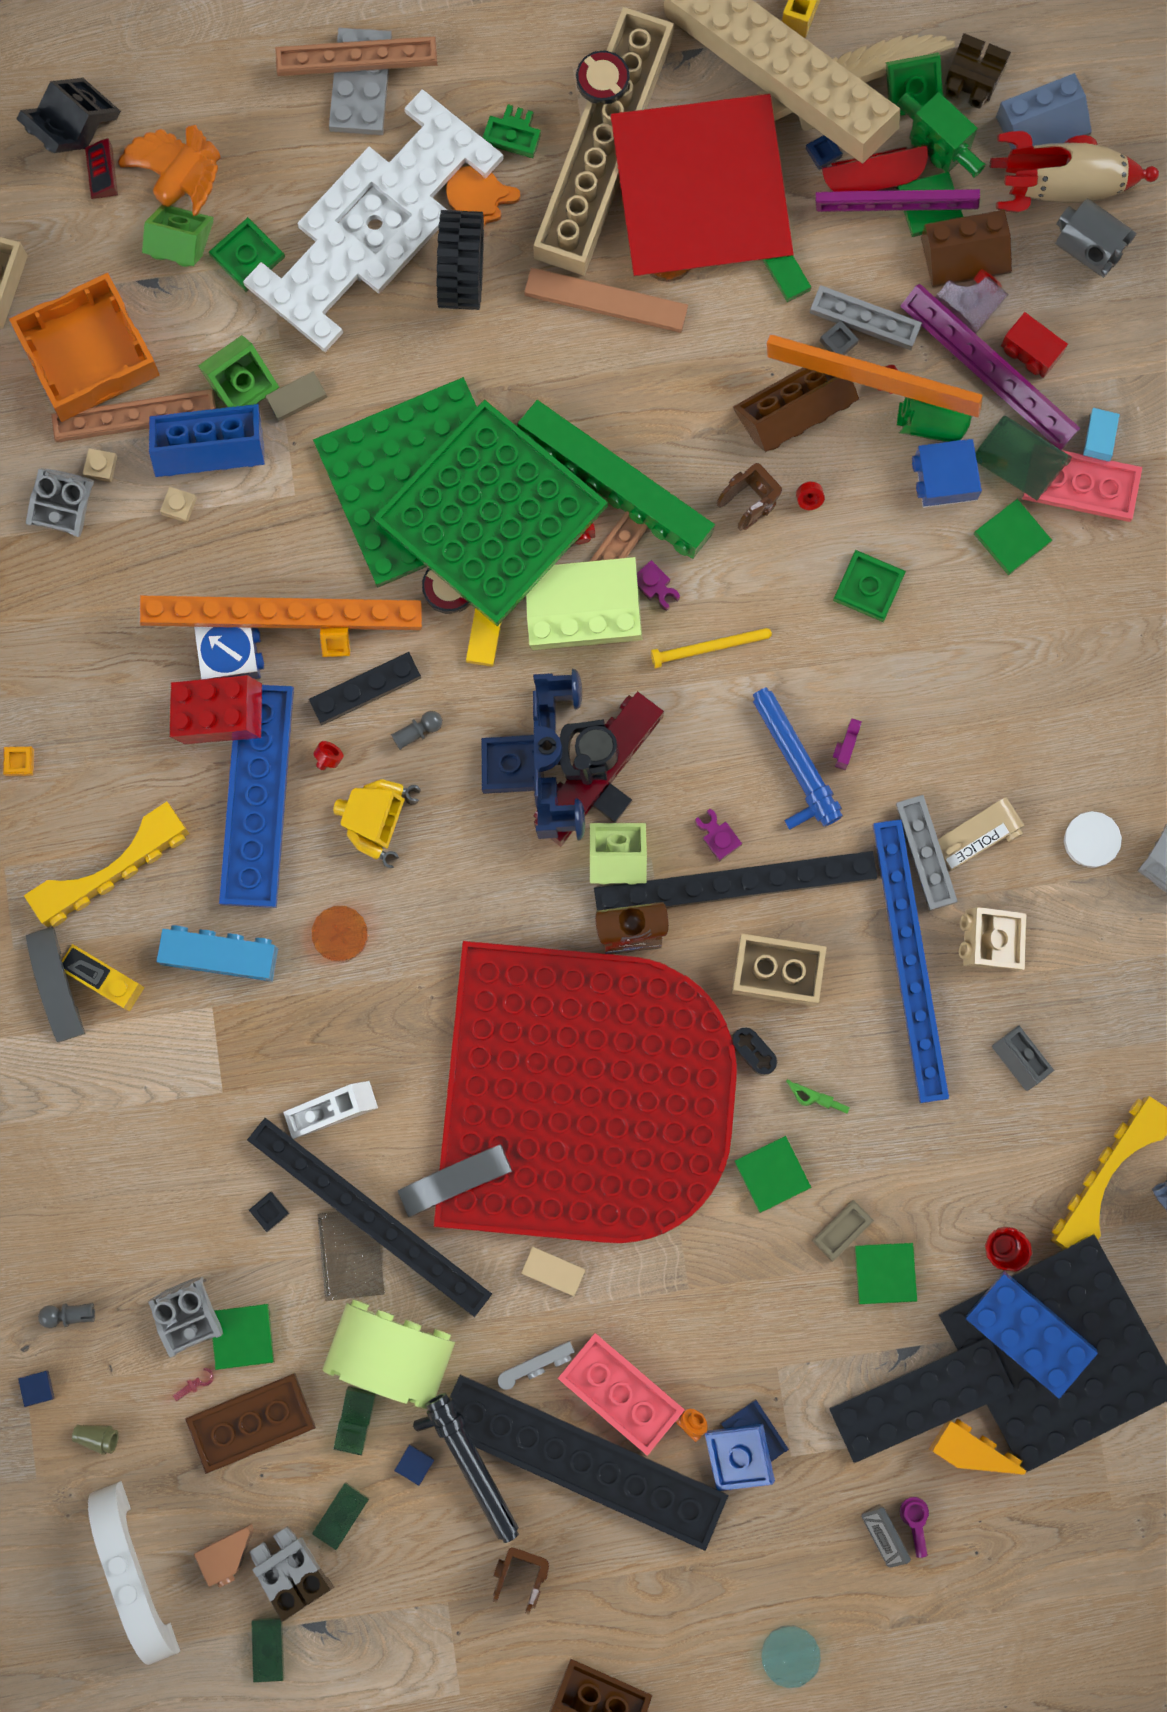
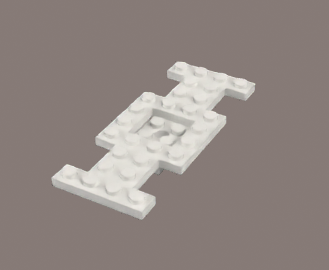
[243,89,503,352]

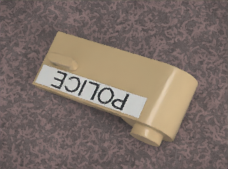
[938,797,1025,871]

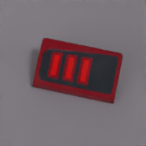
[85,138,118,199]

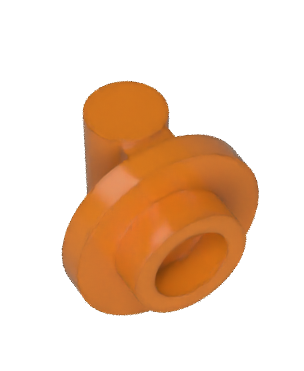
[675,1409,708,1442]

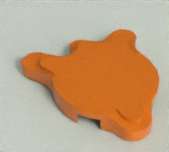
[446,166,520,226]

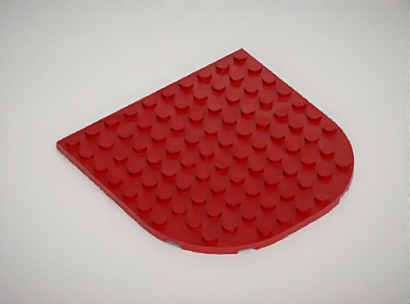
[434,941,737,1243]

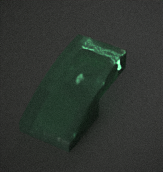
[333,1387,376,1456]

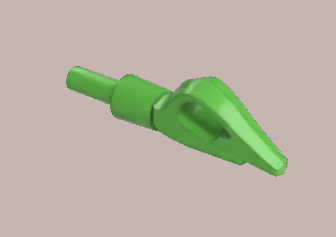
[786,1079,850,1114]

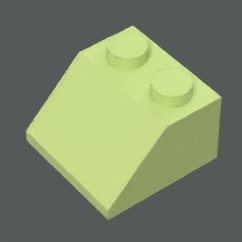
[590,823,647,885]

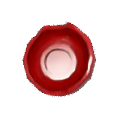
[985,1227,1032,1272]

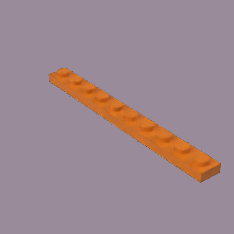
[140,595,422,630]

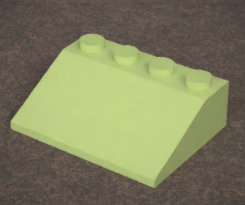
[526,557,643,650]

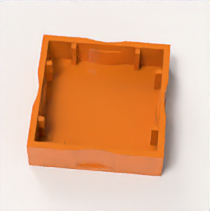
[9,273,160,422]

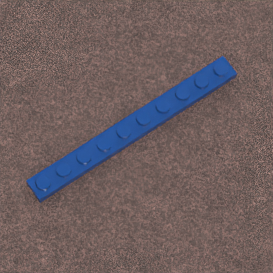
[872,819,949,1104]

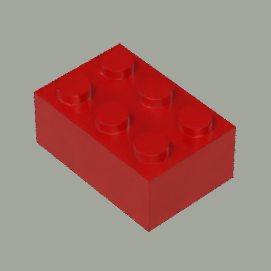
[169,675,262,744]

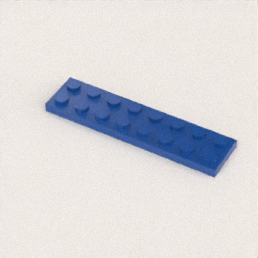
[219,685,294,908]

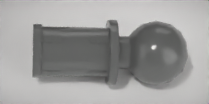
[391,711,443,750]
[38,1303,95,1328]

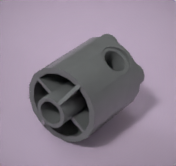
[1055,198,1137,278]

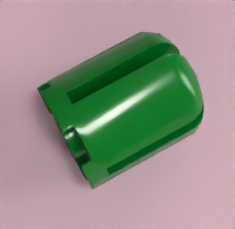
[897,388,972,442]

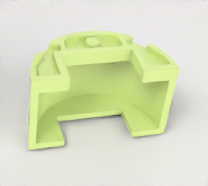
[322,1299,455,1409]

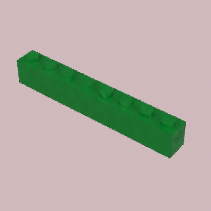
[517,400,715,559]

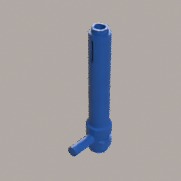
[753,687,843,830]

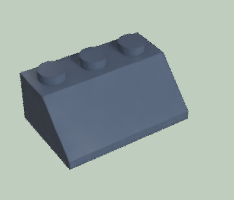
[996,73,1092,150]

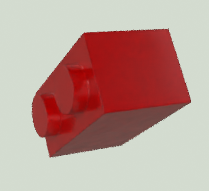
[1001,312,1068,378]

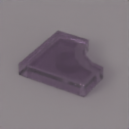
[935,277,1009,334]

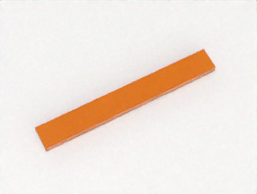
[767,335,983,418]

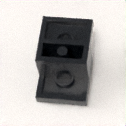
[16,78,121,154]

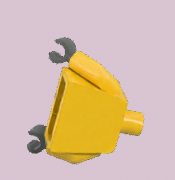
[333,779,421,868]

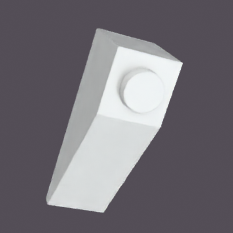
[283,1081,378,1139]

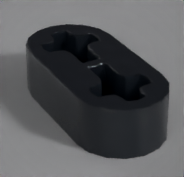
[732,1027,777,1076]

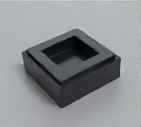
[593,783,632,823]
[249,1191,290,1232]

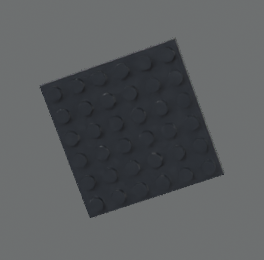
[939,1234,1167,1473]

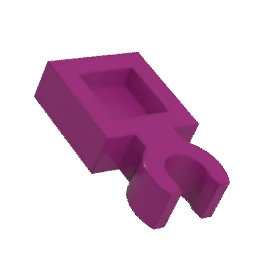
[637,560,680,611]
[832,718,862,770]
[695,809,742,862]

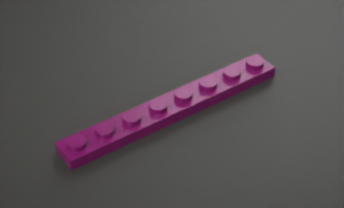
[900,284,1081,450]

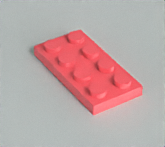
[1022,444,1142,522]
[557,1333,685,1456]

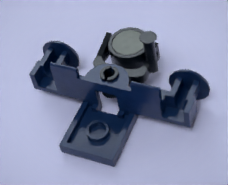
[481,668,619,841]

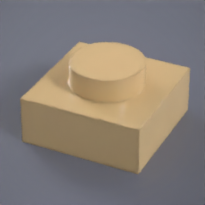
[83,449,117,482]
[160,487,197,523]

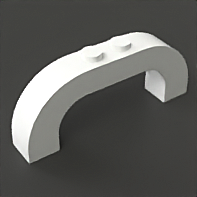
[88,1481,180,1665]

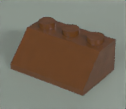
[921,209,1012,288]
[549,1659,652,1712]

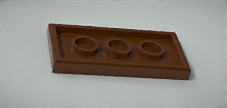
[185,1373,316,1474]

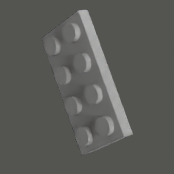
[329,28,392,135]

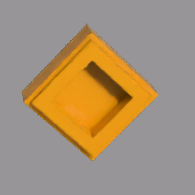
[320,627,351,657]
[3,746,34,776]

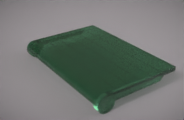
[975,415,1072,500]

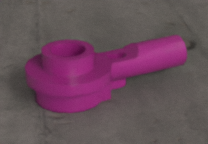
[899,1497,929,1558]

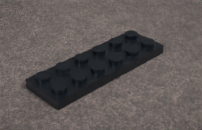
[829,1337,1015,1463]

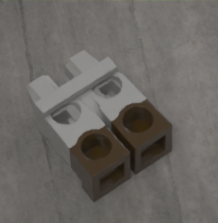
[249,1527,334,1622]

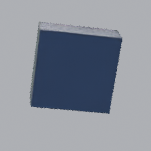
[805,135,843,170]
[18,1370,55,1407]
[394,1444,435,1486]

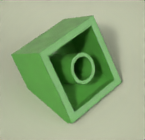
[142,205,214,267]
[198,335,279,407]

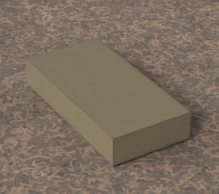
[266,371,327,422]
[812,1200,874,1262]

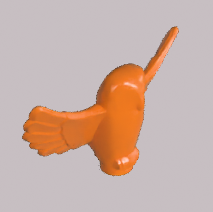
[118,125,221,216]

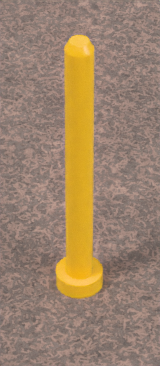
[651,628,772,669]

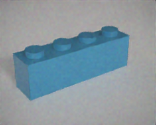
[157,925,278,982]

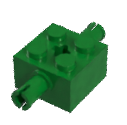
[896,92,986,178]

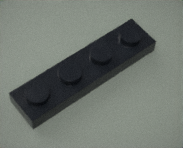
[309,652,421,726]

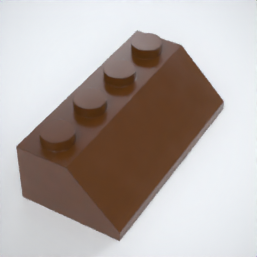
[733,367,859,452]

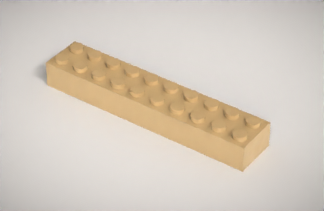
[664,0,900,164]
[533,7,674,276]

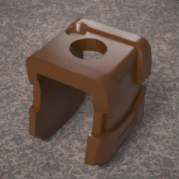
[717,463,782,531]
[493,1547,549,1614]

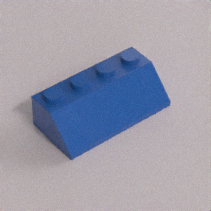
[149,404,265,477]

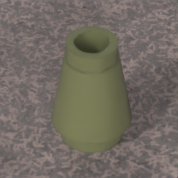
[72,1424,119,1455]

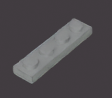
[810,285,922,350]
[896,795,958,911]

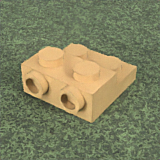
[959,907,1026,971]

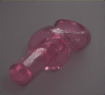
[173,1368,214,1402]

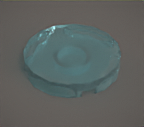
[761,1625,821,1688]

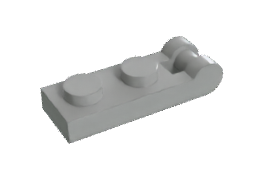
[498,1341,575,1390]

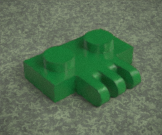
[482,104,541,159]

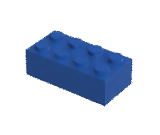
[966,1271,1098,1398]

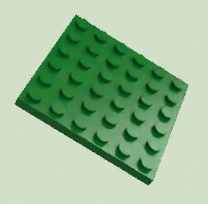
[313,377,477,588]
[373,399,608,626]

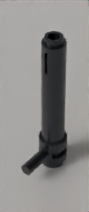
[413,1393,519,1543]

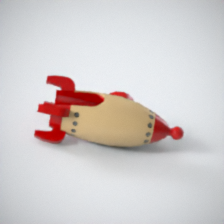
[989,131,1159,213]

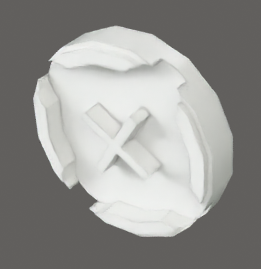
[1064,811,1122,868]

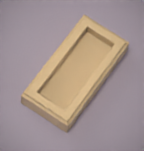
[521,1247,586,1296]

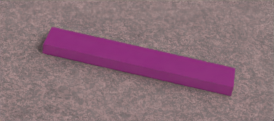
[816,189,980,212]

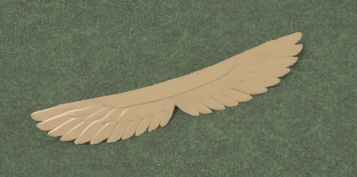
[745,34,955,131]

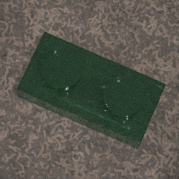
[312,1482,370,1550]
[251,1618,284,1683]

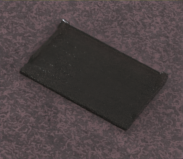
[317,1212,385,1301]

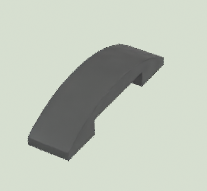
[26,927,85,1043]
[398,1145,512,1217]

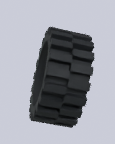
[436,210,484,310]

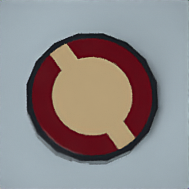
[576,50,630,105]
[422,568,470,614]

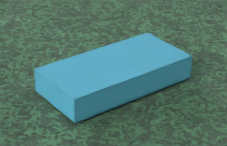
[1083,408,1120,462]

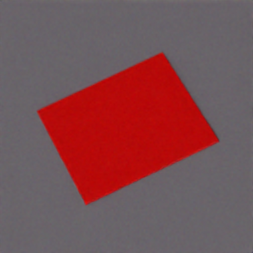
[610,94,794,276]

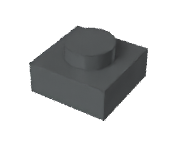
[820,320,859,355]

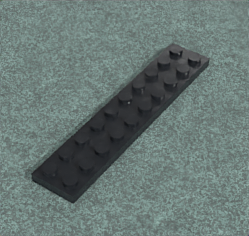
[450,1374,729,1551]

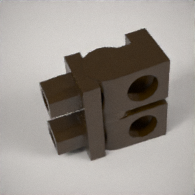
[945,33,1011,109]

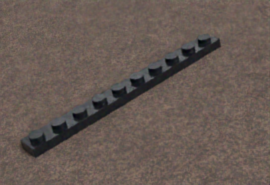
[594,851,877,911]
[247,1118,492,1318]

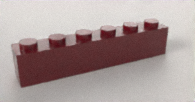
[533,691,664,847]

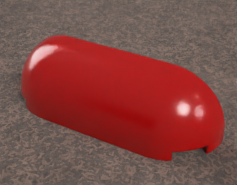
[822,145,928,192]

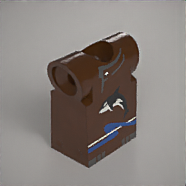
[595,902,669,954]

